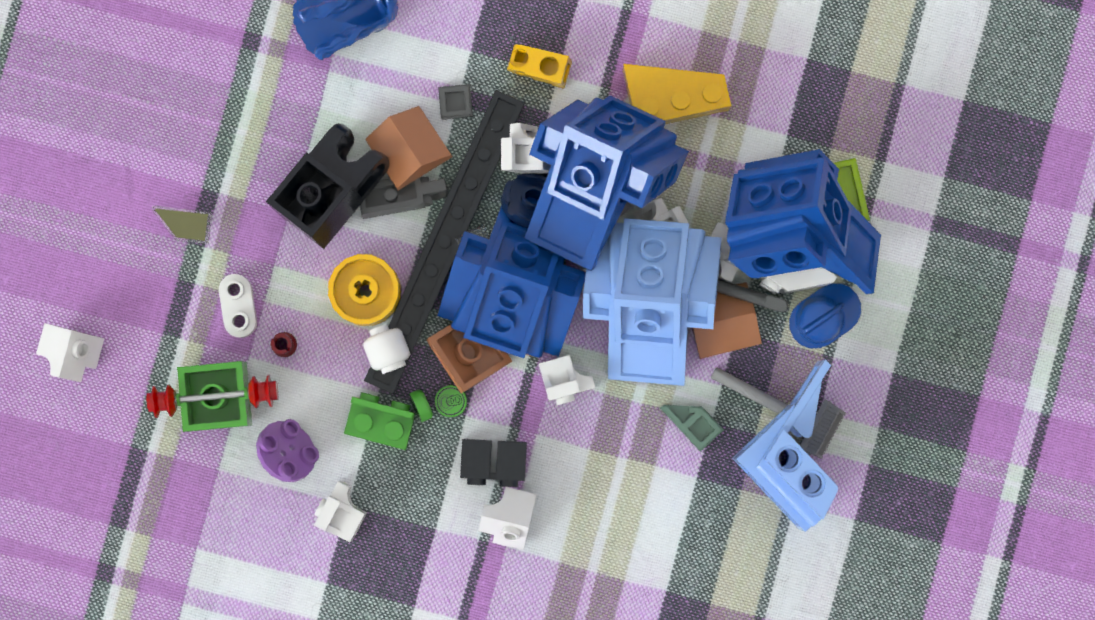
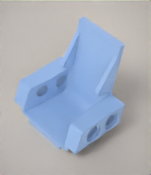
[583,218,722,386]
[732,359,838,532]

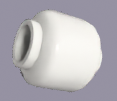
[363,324,410,374]

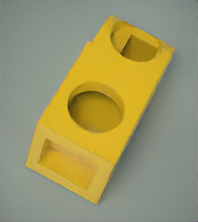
[507,44,572,89]

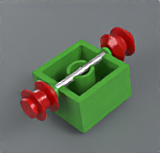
[146,361,279,432]

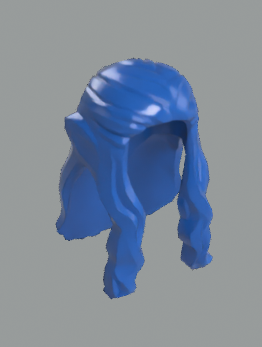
[292,0,398,60]

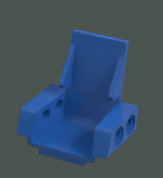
[524,96,689,271]
[725,149,881,295]
[437,197,586,358]

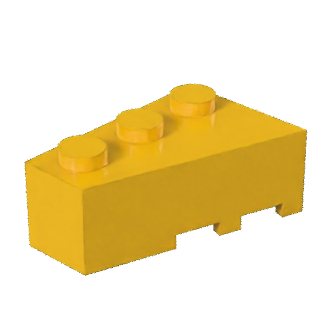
[622,64,731,124]

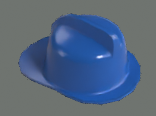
[789,284,861,349]

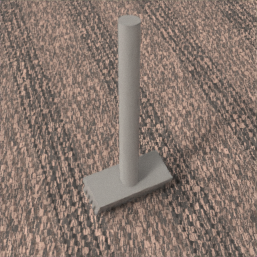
[711,367,846,459]

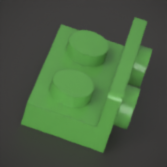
[344,392,416,450]

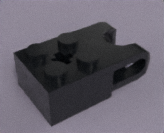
[266,123,389,249]

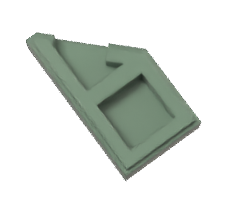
[660,405,724,452]

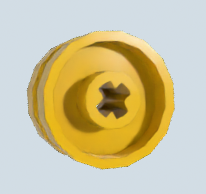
[328,254,401,326]

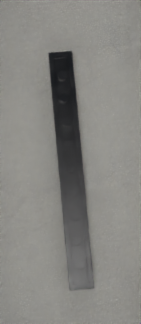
[364,90,525,394]

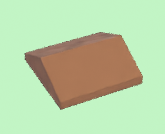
[365,106,452,191]
[692,282,762,359]
[426,324,512,394]

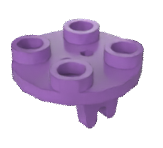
[256,419,319,482]

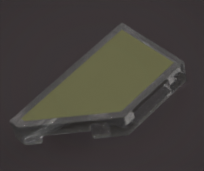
[152,205,212,245]

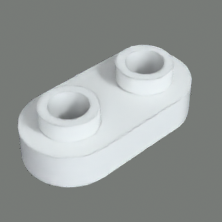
[219,274,257,338]

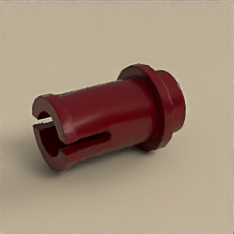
[270,332,297,357]

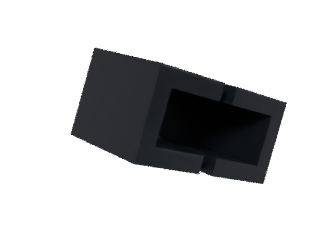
[460,439,527,487]

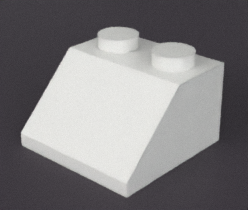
[758,267,837,295]

